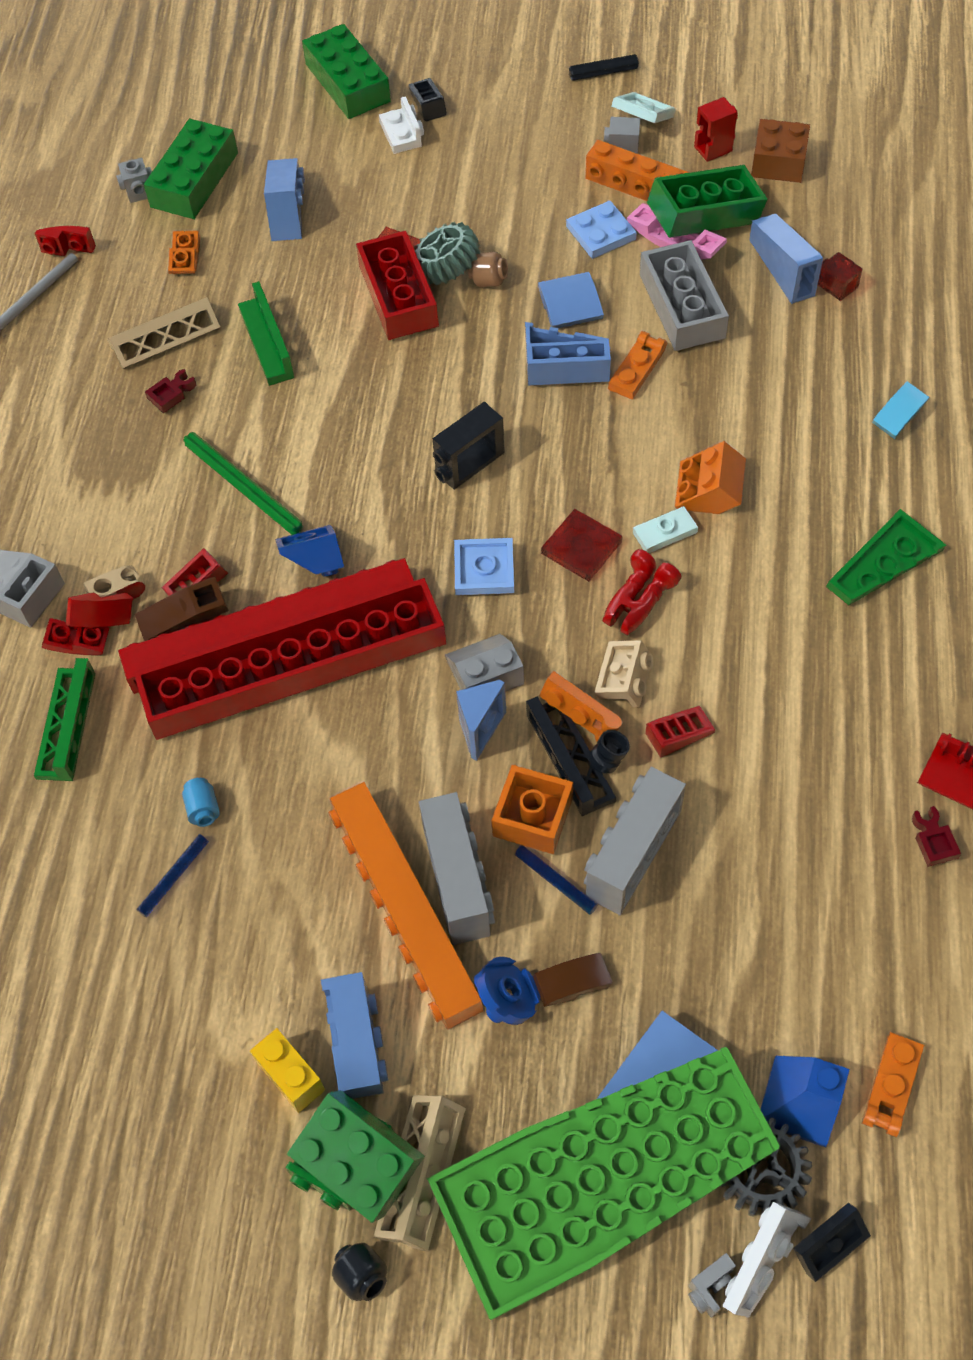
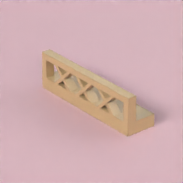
[107,297,220,369]
[374,1095,466,1251]

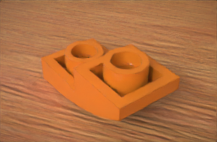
[168,231,200,274]

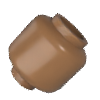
[468,252,508,288]

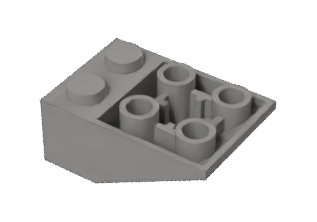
[0,550,65,628]

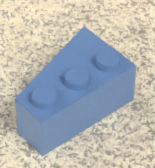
[264,158,305,241]
[525,322,611,386]
[321,972,388,1099]

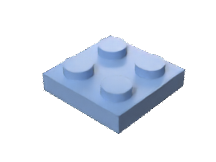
[566,201,637,259]
[454,538,514,595]

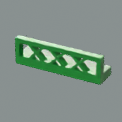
[238,281,294,386]
[34,658,96,781]

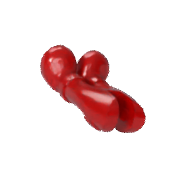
[602,549,682,636]

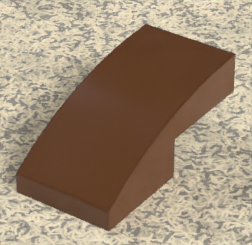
[533,952,613,1007]

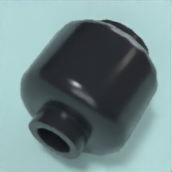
[332,1243,387,1301]

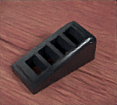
[408,78,447,122]

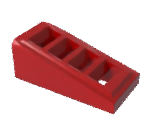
[161,548,228,596]
[645,705,715,758]

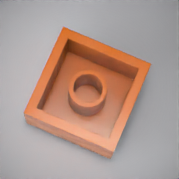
[491,765,573,855]

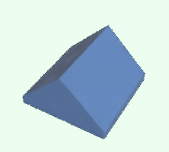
[456,680,506,761]

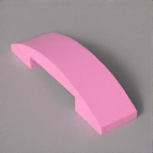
[627,203,727,259]

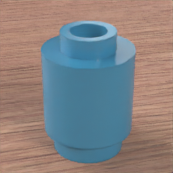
[182,778,220,827]

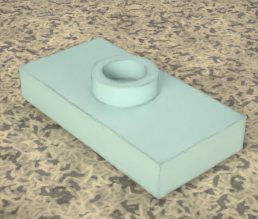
[633,506,698,553]

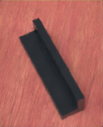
[526,696,616,816]

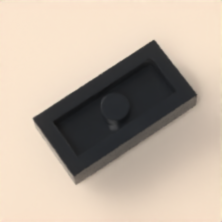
[793,1202,871,1282]

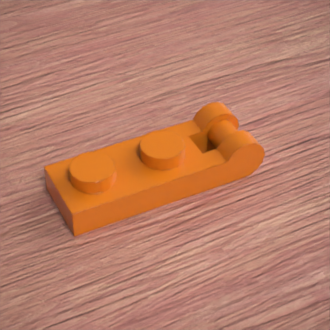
[608,331,667,400]
[539,671,622,742]
[861,1032,924,1137]

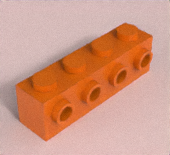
[585,140,689,201]

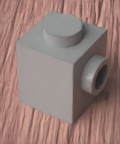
[604,117,640,154]

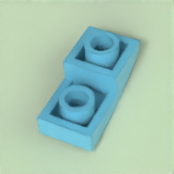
[872,381,930,439]

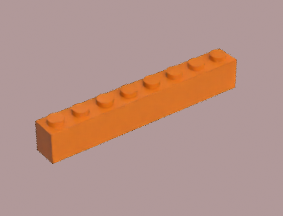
[328,782,483,1030]

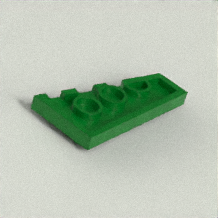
[826,509,946,605]

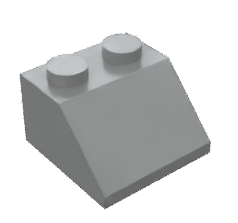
[445,634,524,691]

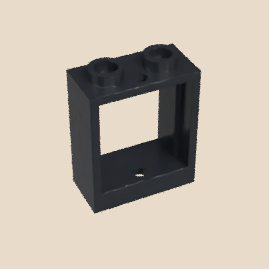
[432,402,505,490]

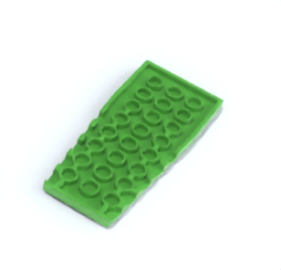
[427,1047,780,1320]

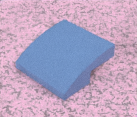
[538,272,604,328]

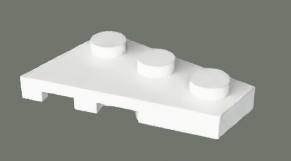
[723,1202,811,1317]

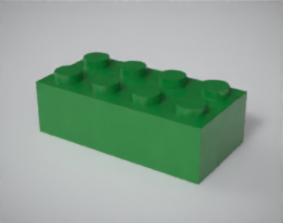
[302,24,391,119]
[143,118,238,219]
[647,165,768,238]

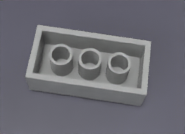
[640,240,729,351]
[584,767,686,916]
[418,792,495,946]

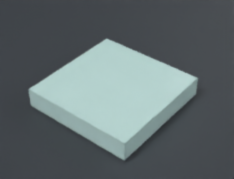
[611,92,676,123]

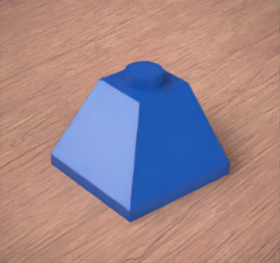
[275,525,344,577]
[761,1056,850,1148]

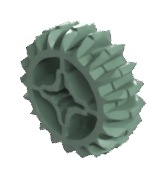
[414,222,480,285]

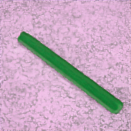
[183,432,303,535]

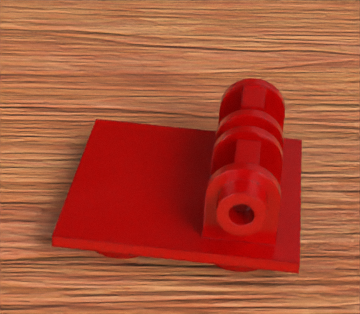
[917,732,973,810]

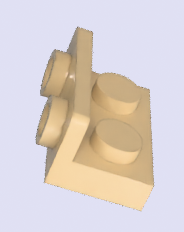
[594,640,653,707]

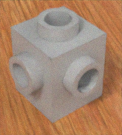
[116,158,152,203]

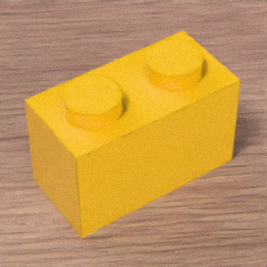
[250,1028,325,1114]

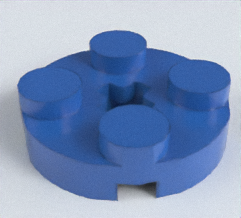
[474,957,540,1025]

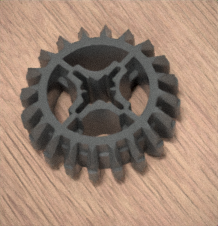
[719,1118,812,1217]

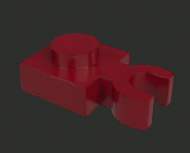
[145,369,197,413]
[912,806,961,867]

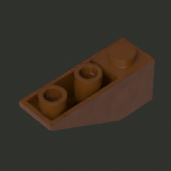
[134,577,229,641]

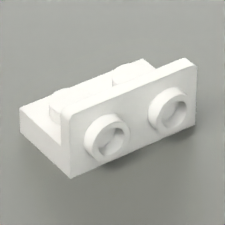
[379,96,424,154]

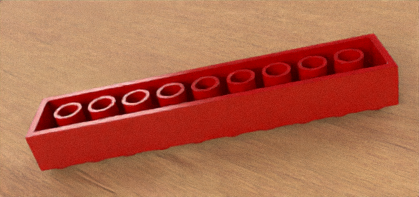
[133,578,446,740]

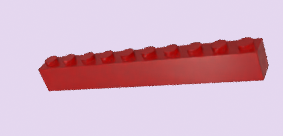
[118,558,414,694]

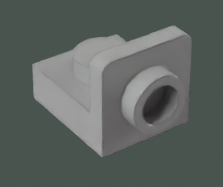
[688,1253,736,1318]

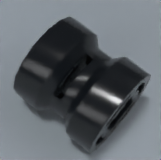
[589,730,630,773]

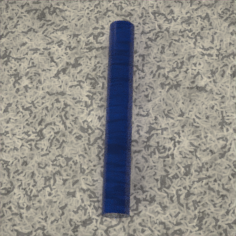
[136,834,209,917]
[514,845,598,915]

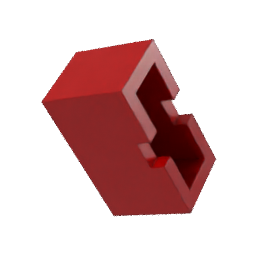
[694,97,738,162]

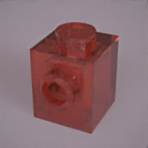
[818,252,863,301]

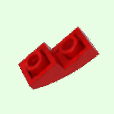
[35,226,96,256]
[66,592,133,628]
[42,618,110,655]

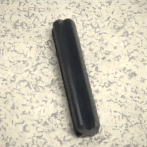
[569,54,639,81]

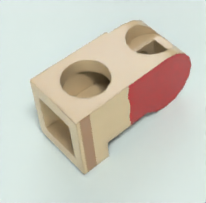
[84,566,145,599]

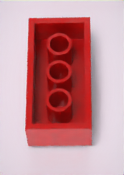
[356,230,439,340]

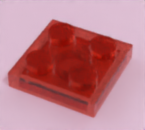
[541,509,622,582]

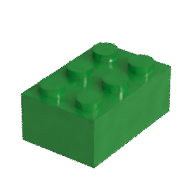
[287,1090,425,1223]

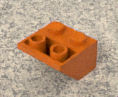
[675,441,746,514]

